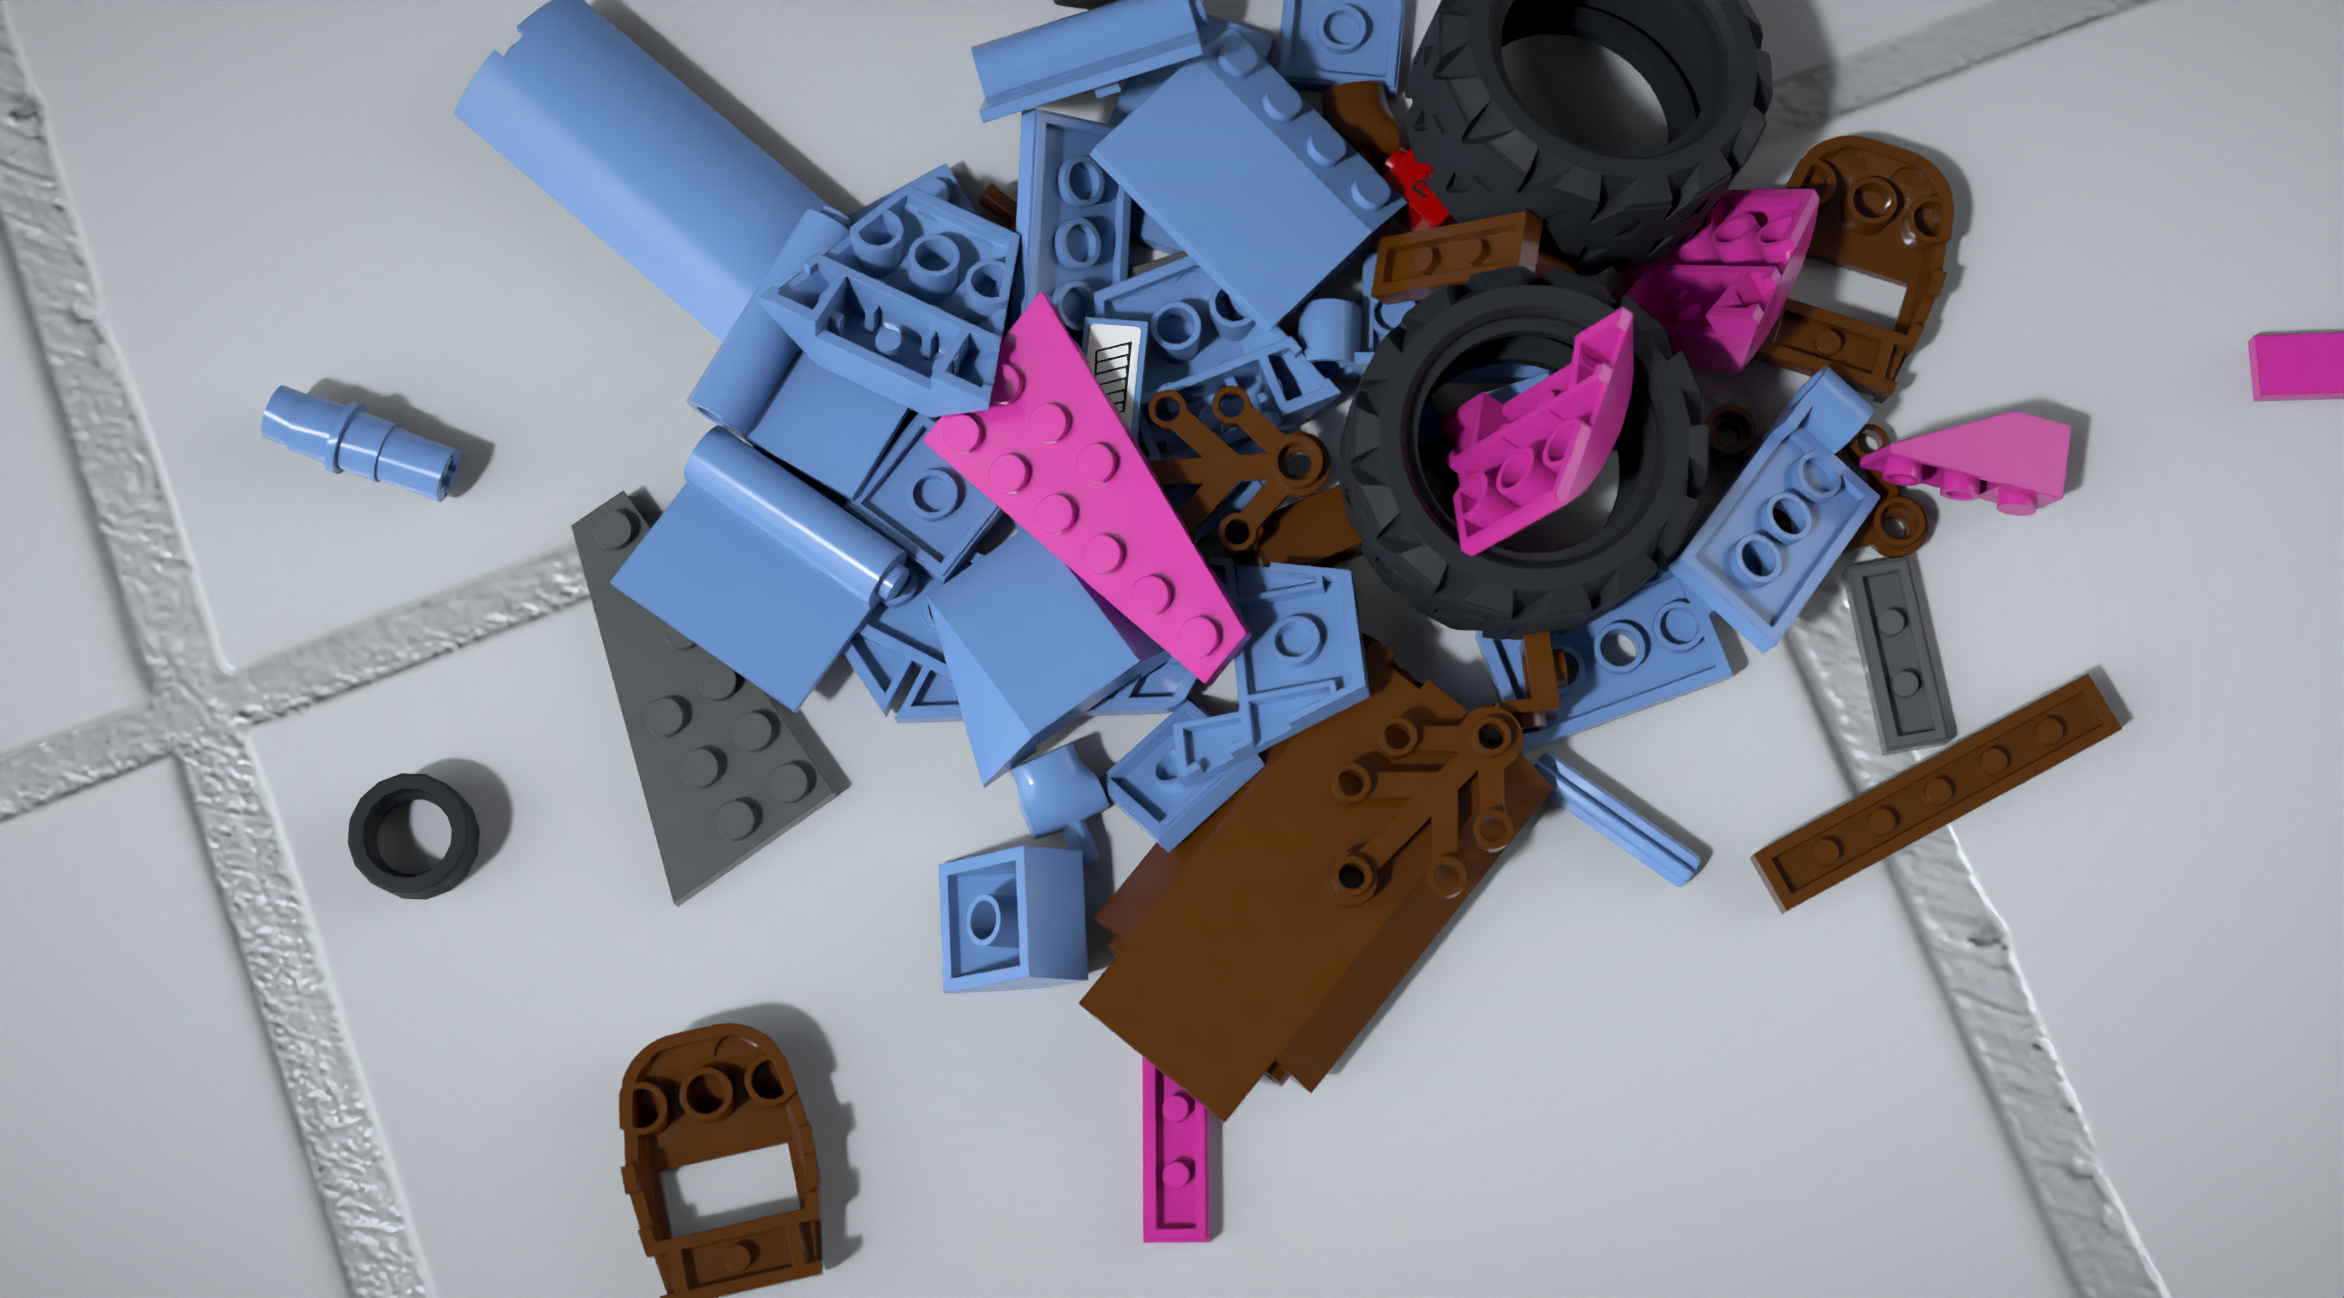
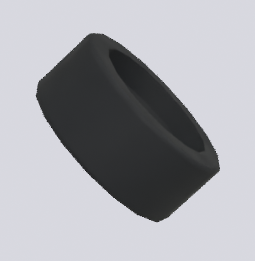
[347,773,480,900]

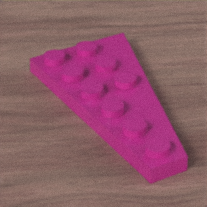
[922,290,1252,686]

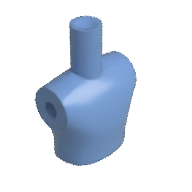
[1011,742,1108,866]

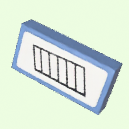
[1082,317,1150,443]

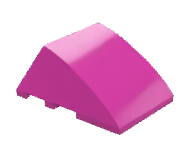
[1611,189,1820,373]
[1440,307,1633,557]

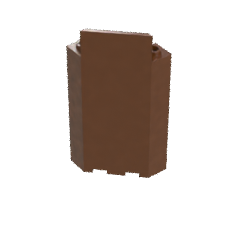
[1078,633,1553,1122]

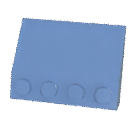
[1089,27,1408,334]

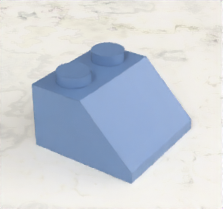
[939,845,1088,993]

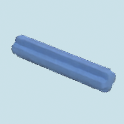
[1534,752,1701,887]

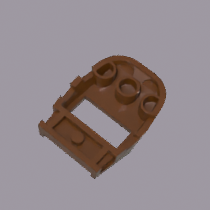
[1749,136,1954,404]
[619,1023,823,1298]

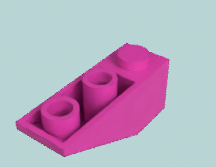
[1860,411,2072,516]

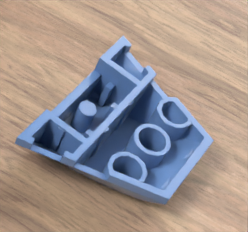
[758,184,1020,417]
[1094,256,1341,461]
[927,529,1173,788]

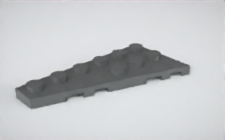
[571,490,837,907]

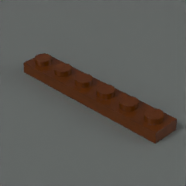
[1749,674,2122,914]

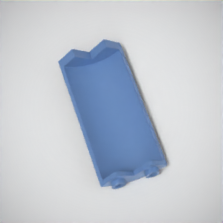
[453,0,831,342]

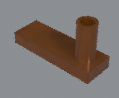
[1371,210,1576,305]

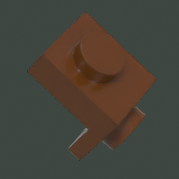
[1493,631,1568,734]

